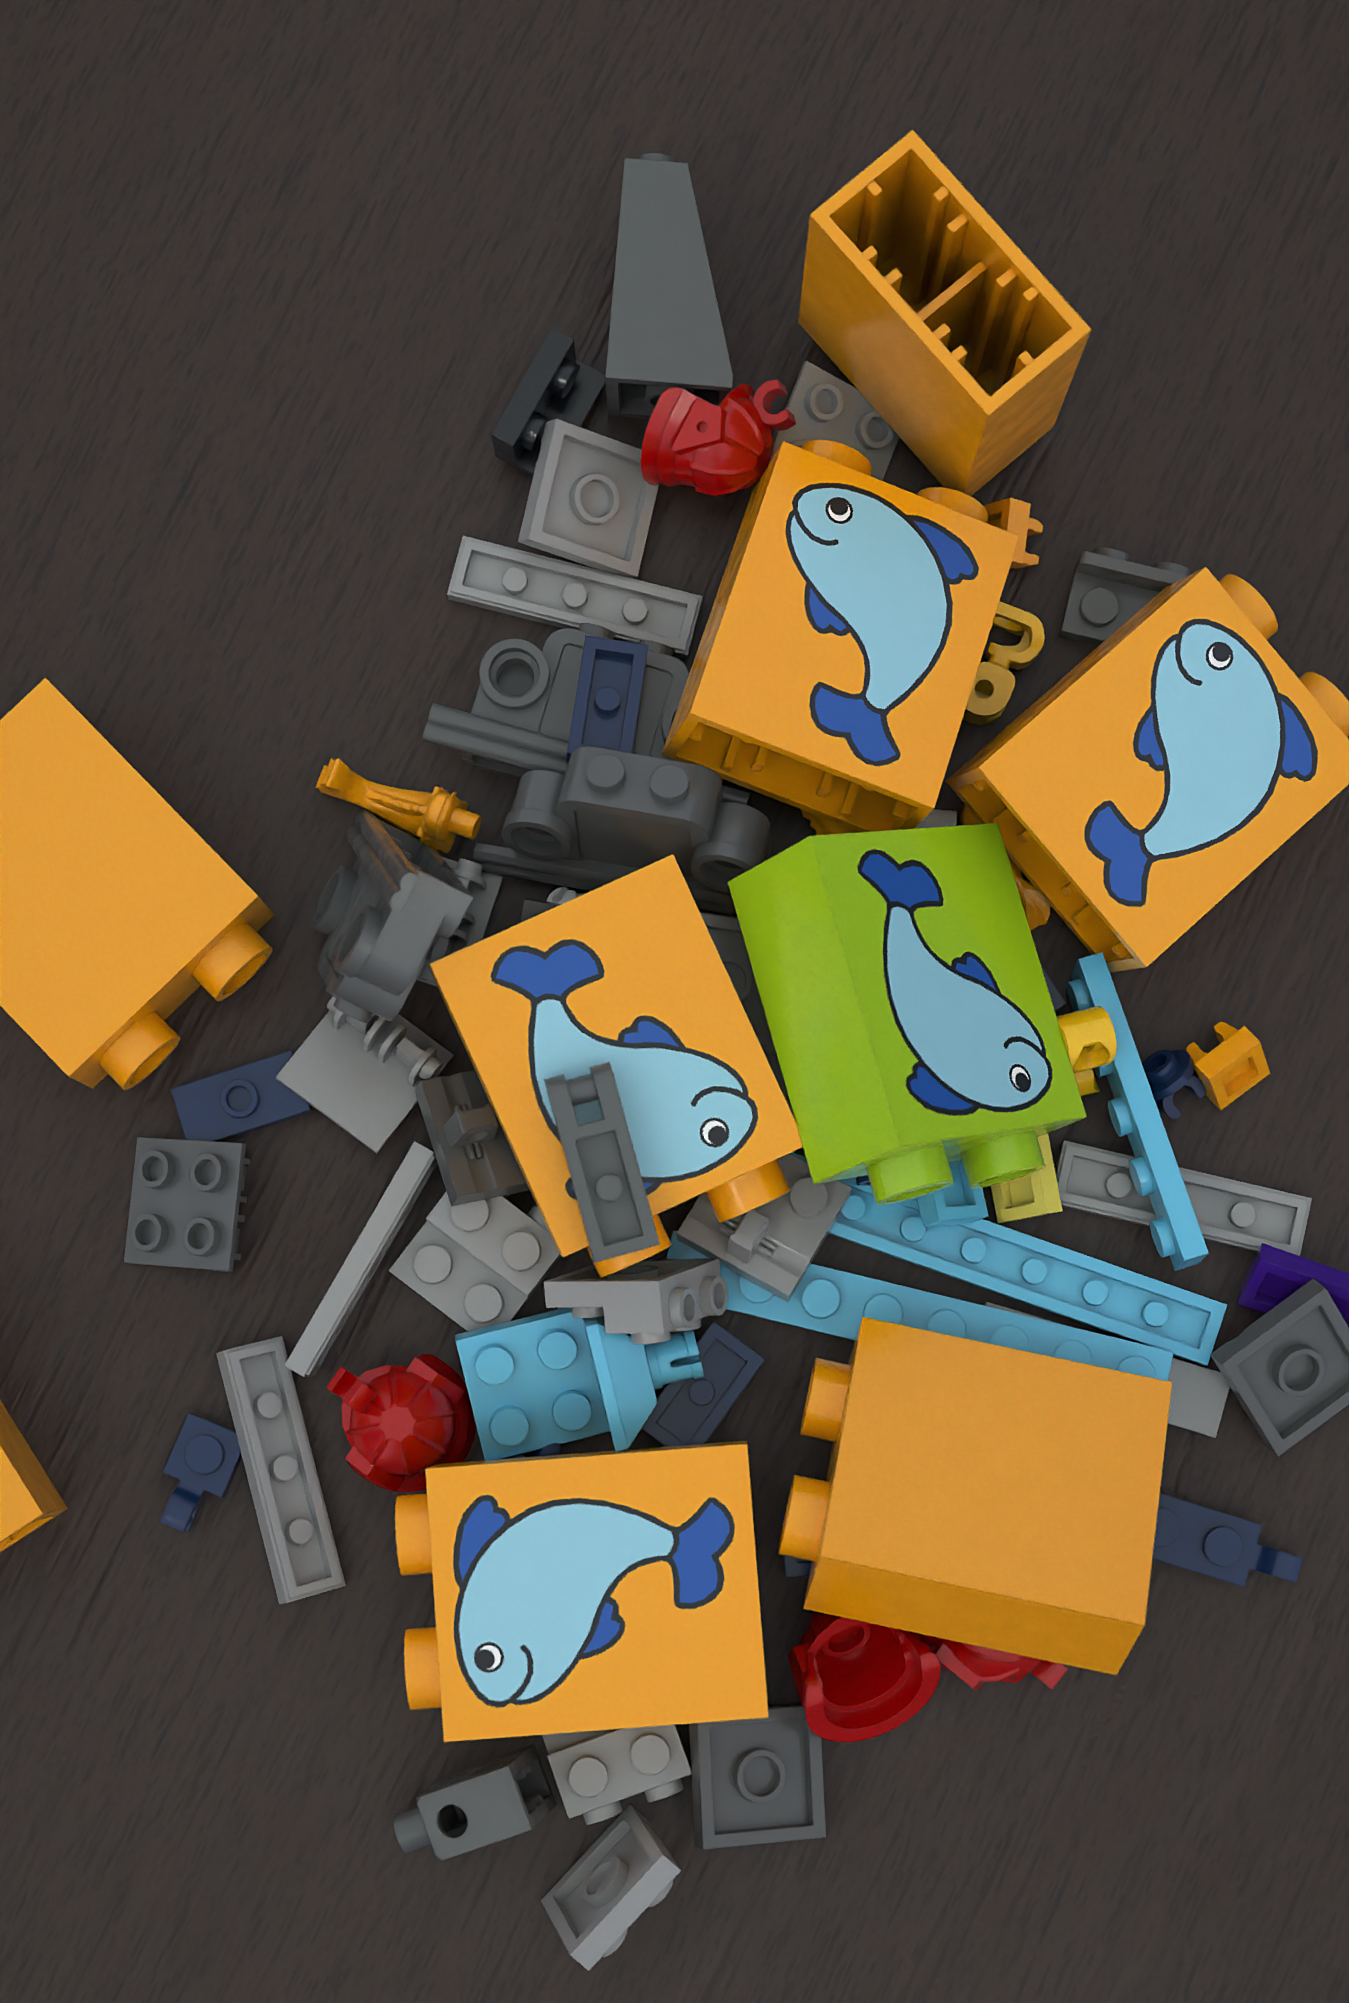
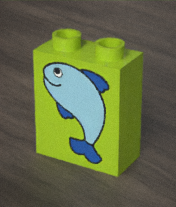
[728,823,1087,1205]

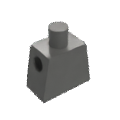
[393,1744,557,1861]

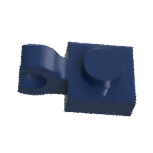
[160,1413,242,1532]

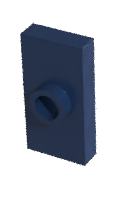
[171,1050,313,1142]

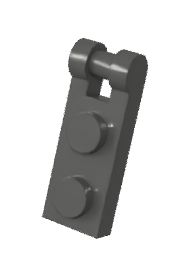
[544,1062,660,1263]

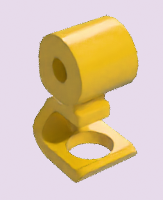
[963,601,1045,725]
[1056,1006,1117,1096]

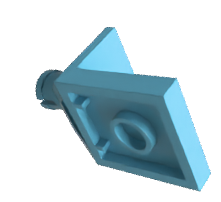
[455,1308,704,1460]

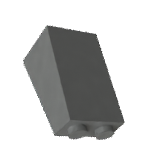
[605,153,733,419]

